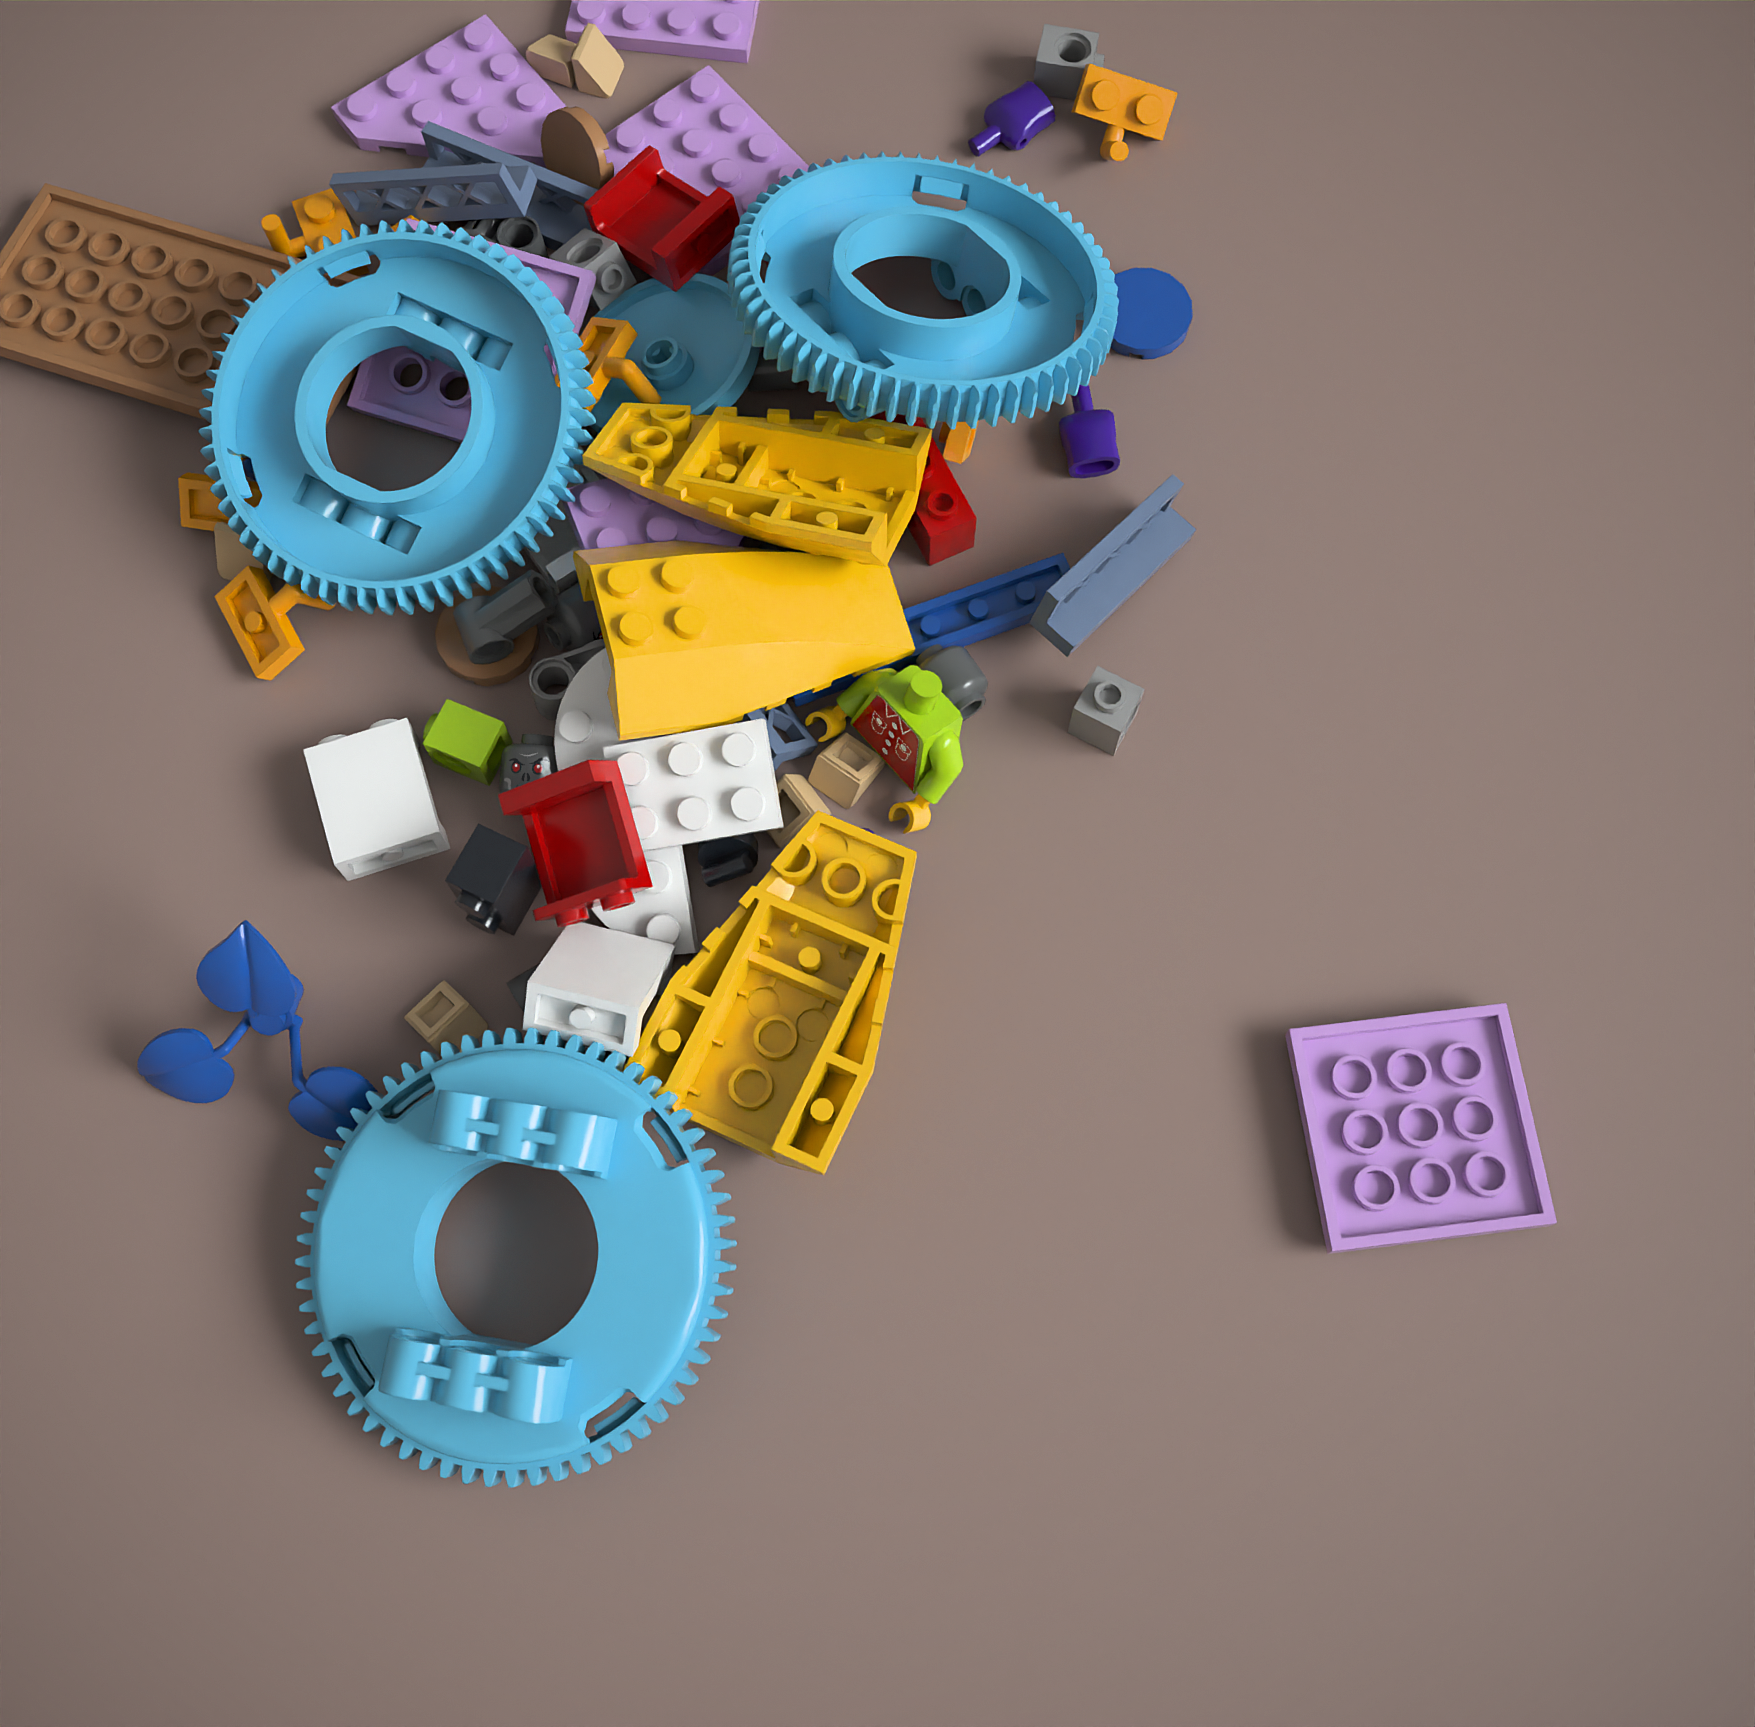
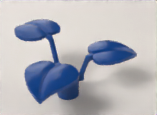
[137,920,379,1141]

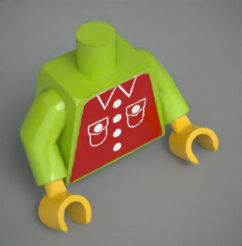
[805,665,963,834]

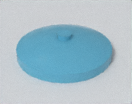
[581,273,760,433]

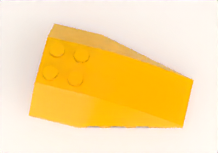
[582,402,932,567]
[573,540,915,741]
[622,810,917,1175]

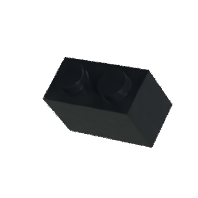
[445,823,542,936]

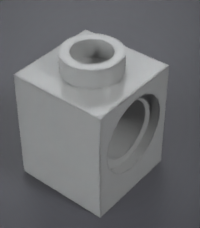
[1034,24,1105,100]
[549,228,637,311]
[1067,666,1145,756]

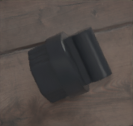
[698,833,759,887]

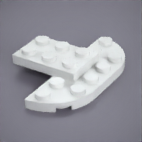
[554,647,784,954]

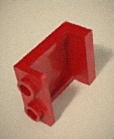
[584,145,740,292]
[498,760,653,927]

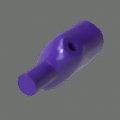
[968,81,1055,157]
[1059,385,1120,478]

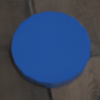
[1111,268,1193,359]

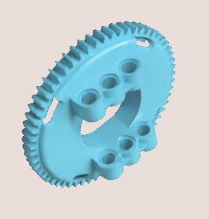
[727,151,1119,429]
[198,219,596,616]
[295,1028,737,1488]

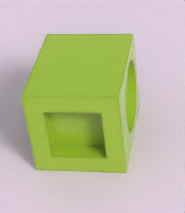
[422,699,513,786]

